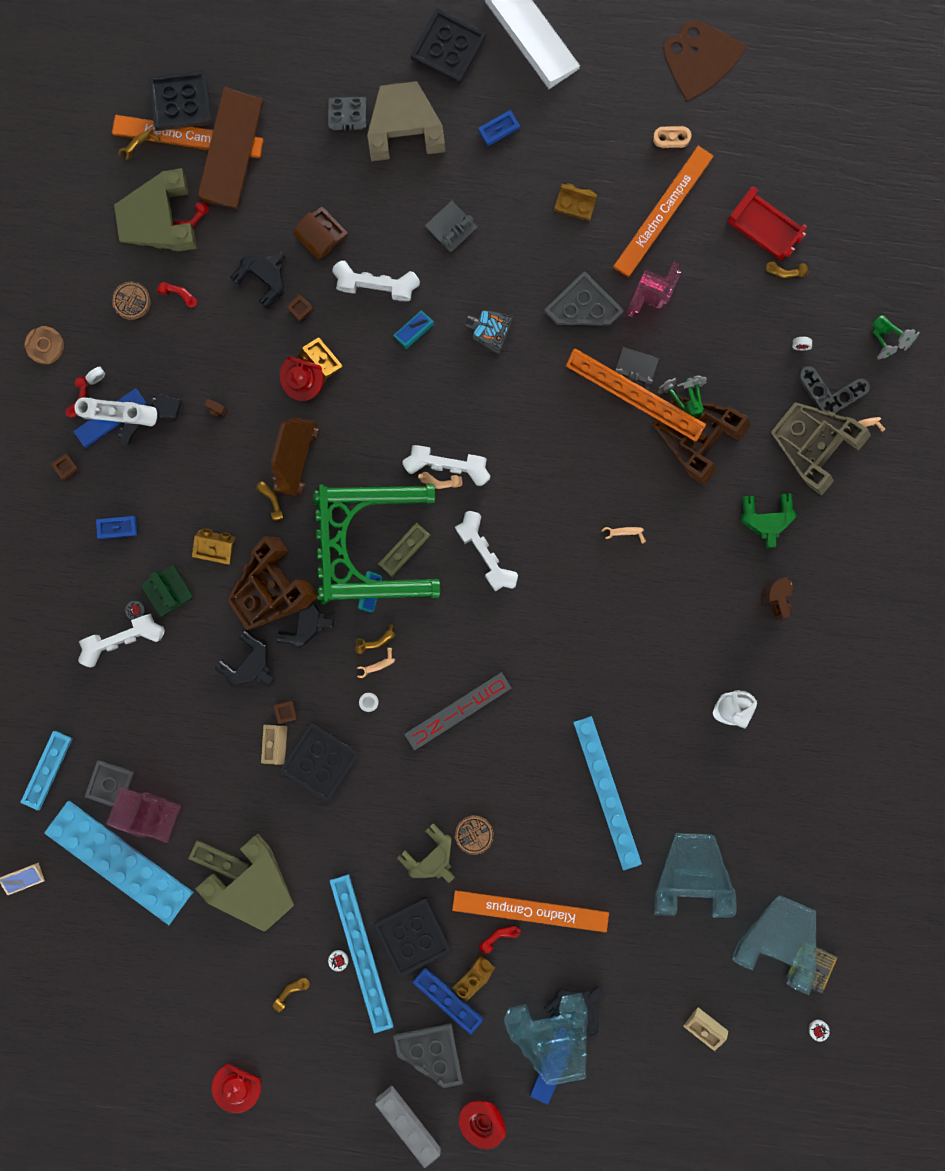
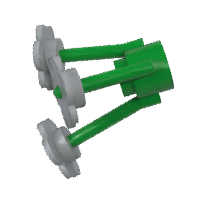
[872,315,920,359]
[658,376,707,418]

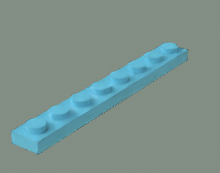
[573,716,642,870]
[330,874,393,1033]

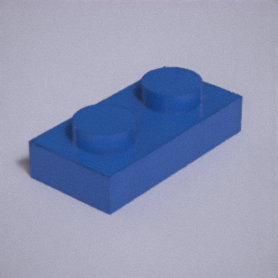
[478,110,520,147]
[96,516,137,539]

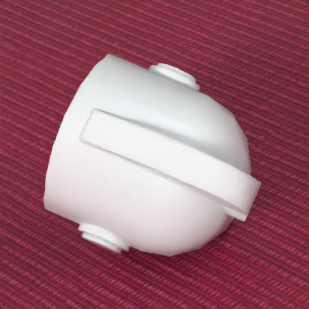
[713,690,757,729]

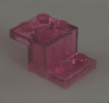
[626,261,681,317]
[106,787,182,843]

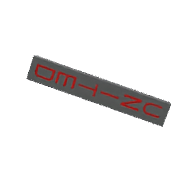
[404,672,512,751]

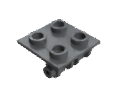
[328,97,367,130]
[425,201,478,253]
[615,347,659,391]

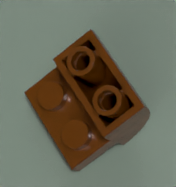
[293,207,348,260]
[761,577,794,620]

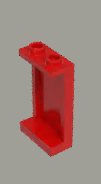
[727,186,807,261]

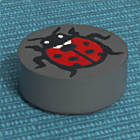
[125,601,146,620]

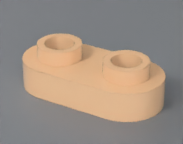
[653,126,691,148]

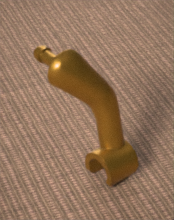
[119,129,160,160]
[766,262,808,278]
[256,481,283,522]
[355,624,396,654]
[272,978,310,1012]

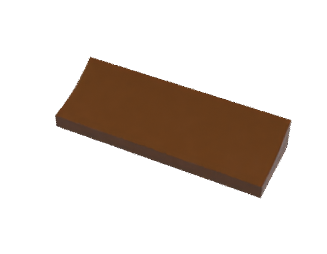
[198,86,264,210]

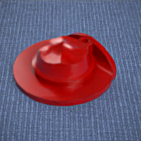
[280,355,324,401]
[212,1064,261,1113]
[459,1101,506,1149]

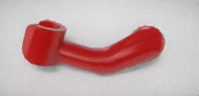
[172,202,209,227]
[157,282,197,307]
[66,377,89,417]
[479,926,520,954]

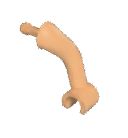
[858,417,886,432]
[418,472,462,489]
[602,527,646,543]
[357,648,395,678]

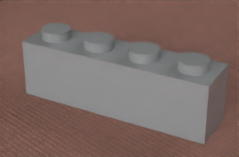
[375,1085,441,1168]

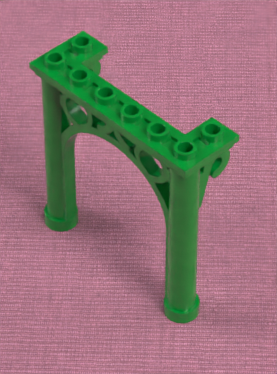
[313,484,440,605]

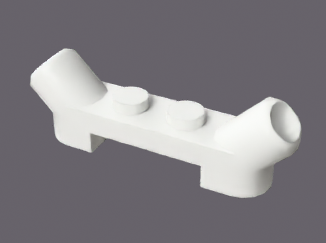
[332,261,420,301]
[75,397,157,426]
[402,445,490,486]
[455,511,518,592]
[78,614,165,667]

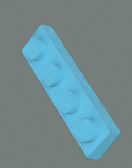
[20,731,73,810]

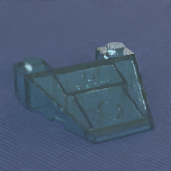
[654,833,737,918]
[732,895,816,995]
[504,993,588,1086]

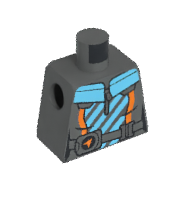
[465,310,513,354]

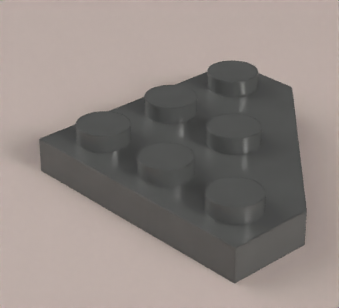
[544,271,624,326]
[394,1023,463,1088]

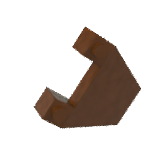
[652,395,750,486]
[271,416,320,498]
[227,536,319,630]

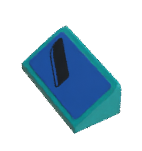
[393,311,434,349]
[358,571,382,613]

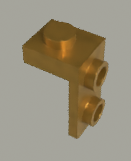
[451,955,495,1002]

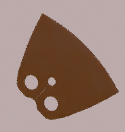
[664,20,747,101]

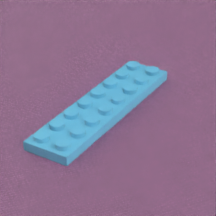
[45,801,193,925]

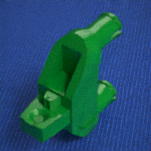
[741,493,796,548]

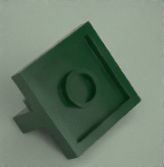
[140,565,194,618]

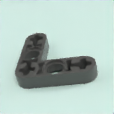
[798,366,870,413]

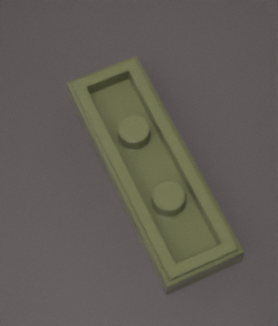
[378,522,431,577]
[188,840,250,880]

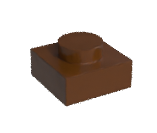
[287,294,314,322]
[204,398,228,417]
[51,453,79,481]
[273,701,298,724]

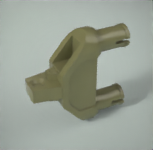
[396,823,455,883]

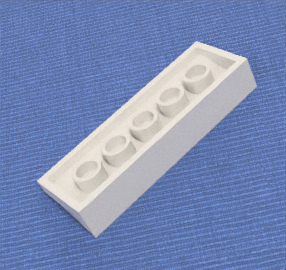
[485,0,580,89]

